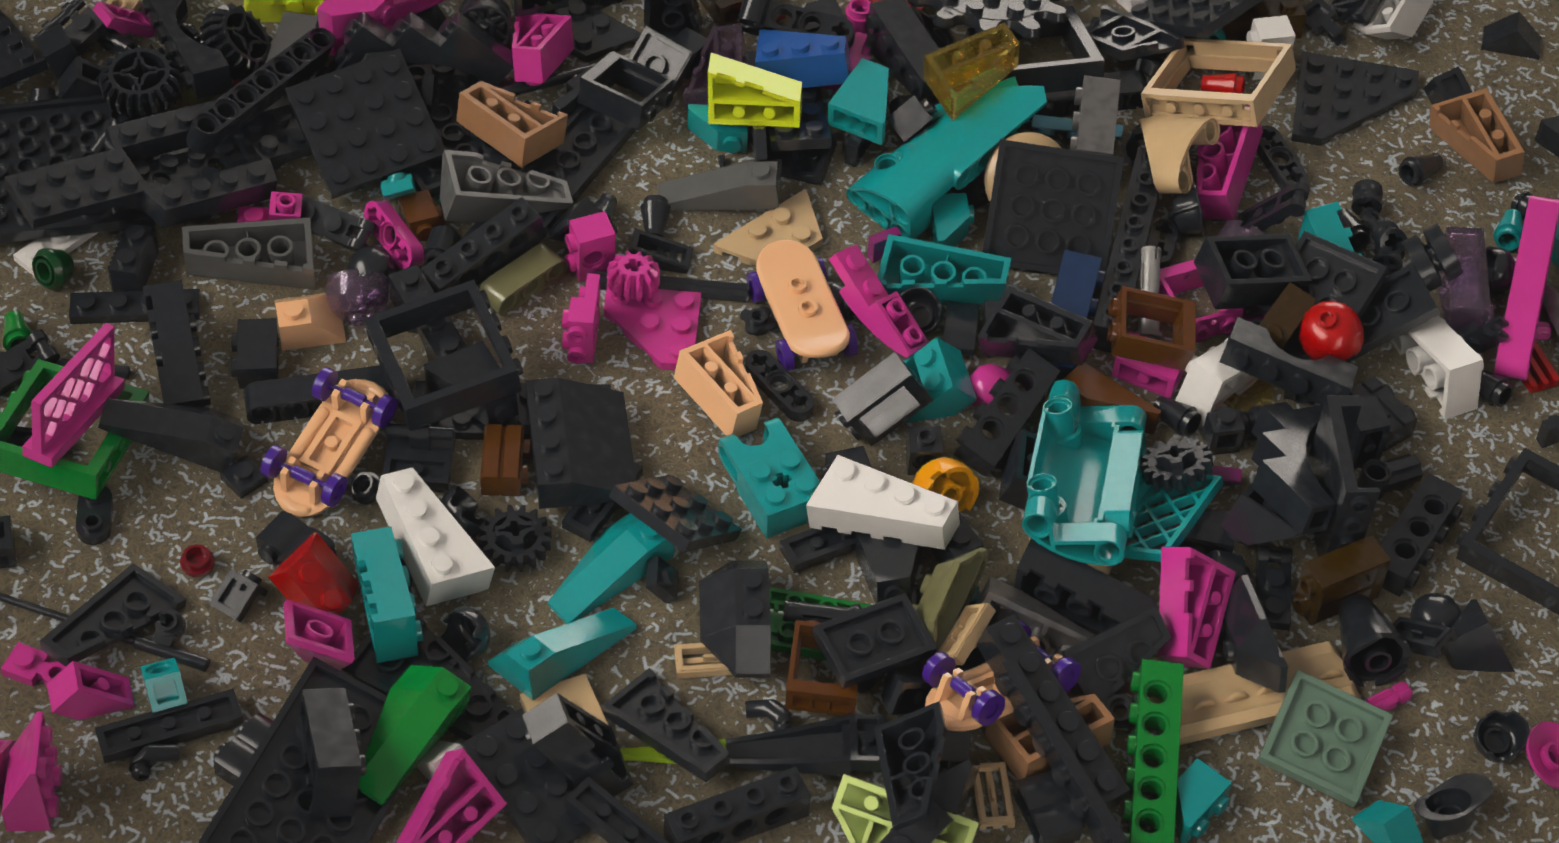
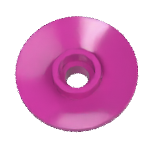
[1526,721,1559,789]

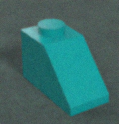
[687,104,748,153]
[929,193,975,247]

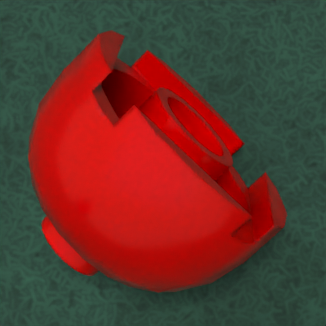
[1299,301,1364,362]

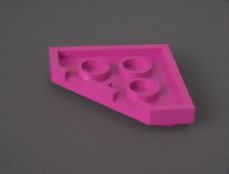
[604,285,701,371]

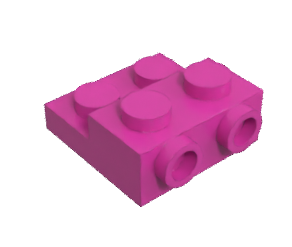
[562,273,600,364]

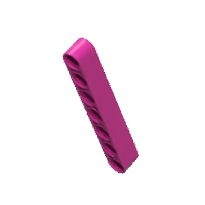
[1494,196,1559,380]

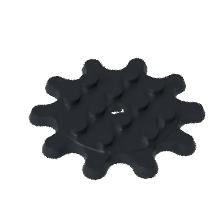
[907,0,1068,42]

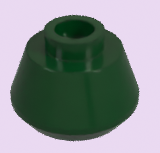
[32,248,74,290]

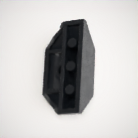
[699,560,771,678]
[1218,575,1288,693]

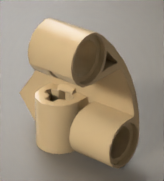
[1139,114,1220,194]

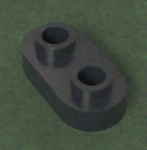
[76,486,114,545]

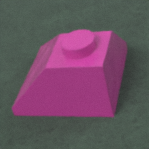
[284,599,355,670]

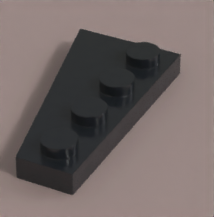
[40,563,186,667]
[602,668,730,782]

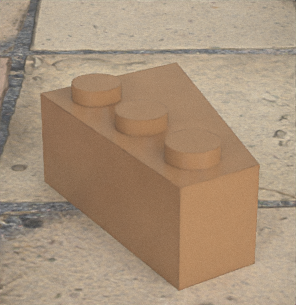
[456,81,568,167]
[1429,88,1525,183]

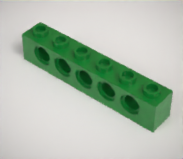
[1122,659,1184,843]

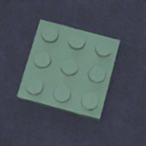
[1257,669,1393,807]

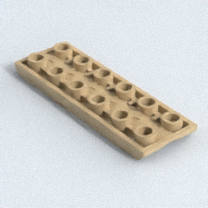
[1148,641,1361,745]

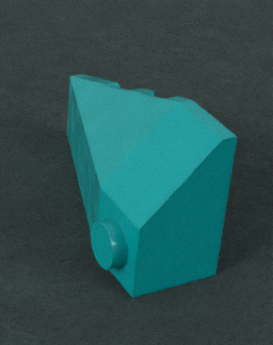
[547,513,674,624]

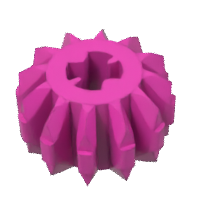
[607,250,660,303]

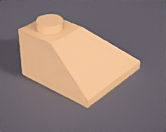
[274,292,346,351]

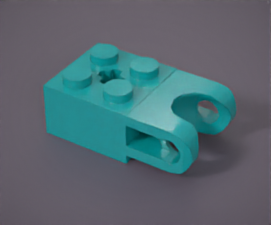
[718,418,820,539]

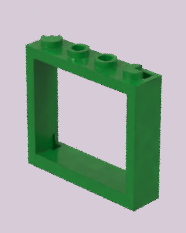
[0,359,149,500]

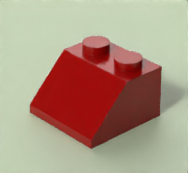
[268,532,359,615]

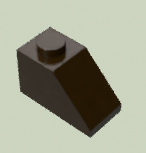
[1259,282,1317,350]

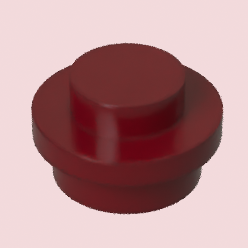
[180,544,215,577]

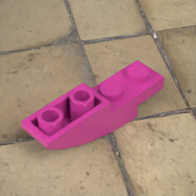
[829,244,929,358]

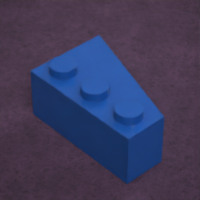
[755,29,852,88]

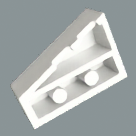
[1175,337,1259,429]

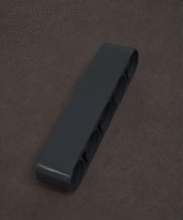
[243,365,403,425]

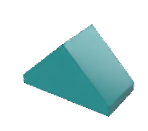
[1352,800,1424,843]

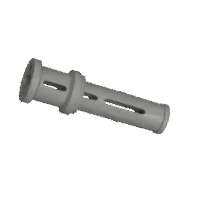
[1134,246,1163,341]

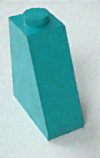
[828,58,889,145]

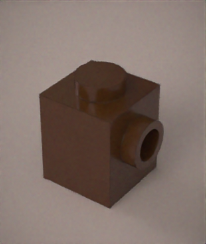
[398,190,444,241]

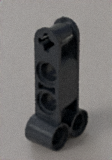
[737,0,855,49]

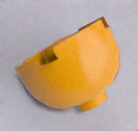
[912,457,979,512]

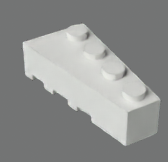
[1391,315,1484,419]
[806,455,960,550]
[376,467,495,606]

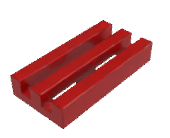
[1521,340,1559,394]

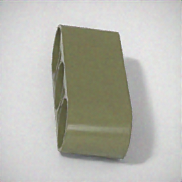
[479,243,568,316]

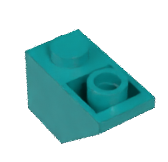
[1175,758,1232,843]

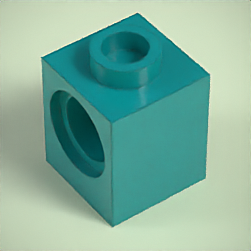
[140,657,187,712]

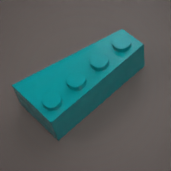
[877,234,1012,305]
[351,526,423,663]

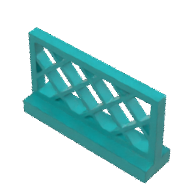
[1124,475,1223,562]

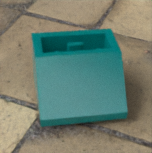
[904,337,977,423]

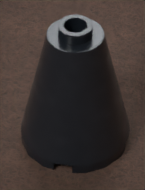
[1338,594,1412,686]

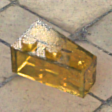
[923,22,1020,121]

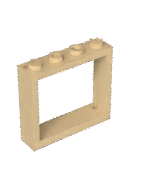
[1141,38,1296,127]

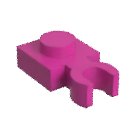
[0,642,65,687]

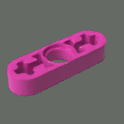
[364,201,424,269]

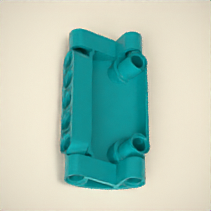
[1022,379,1147,566]

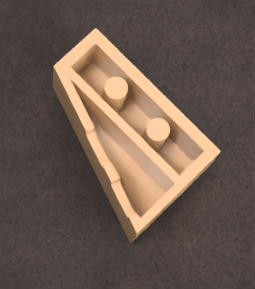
[674,330,763,438]

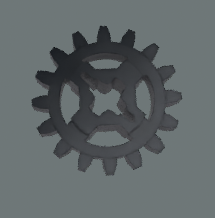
[1140,437,1214,493]
[479,504,552,572]

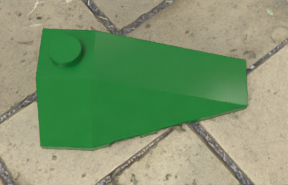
[358,665,472,806]

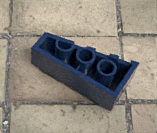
[1049,250,1106,379]

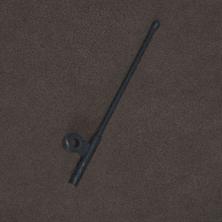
[0,593,210,672]

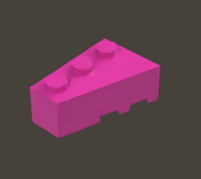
[512,13,574,86]
[1158,547,1236,669]
[396,748,507,843]

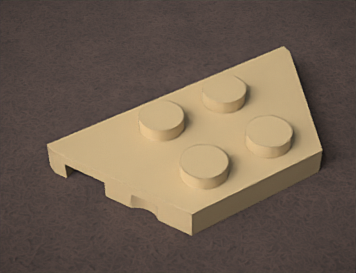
[713,189,823,265]

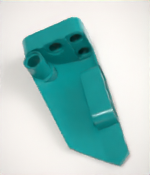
[846,86,1047,239]

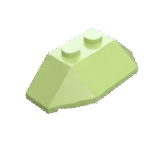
[832,774,979,843]

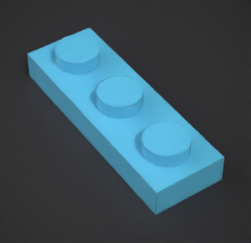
[1031,115,1124,139]

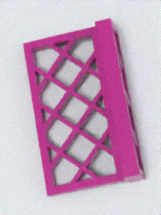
[22,323,125,468]

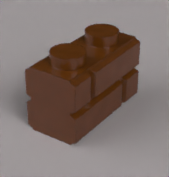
[480,424,531,497]

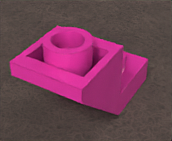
[237,191,303,223]

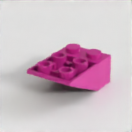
[2,711,63,831]

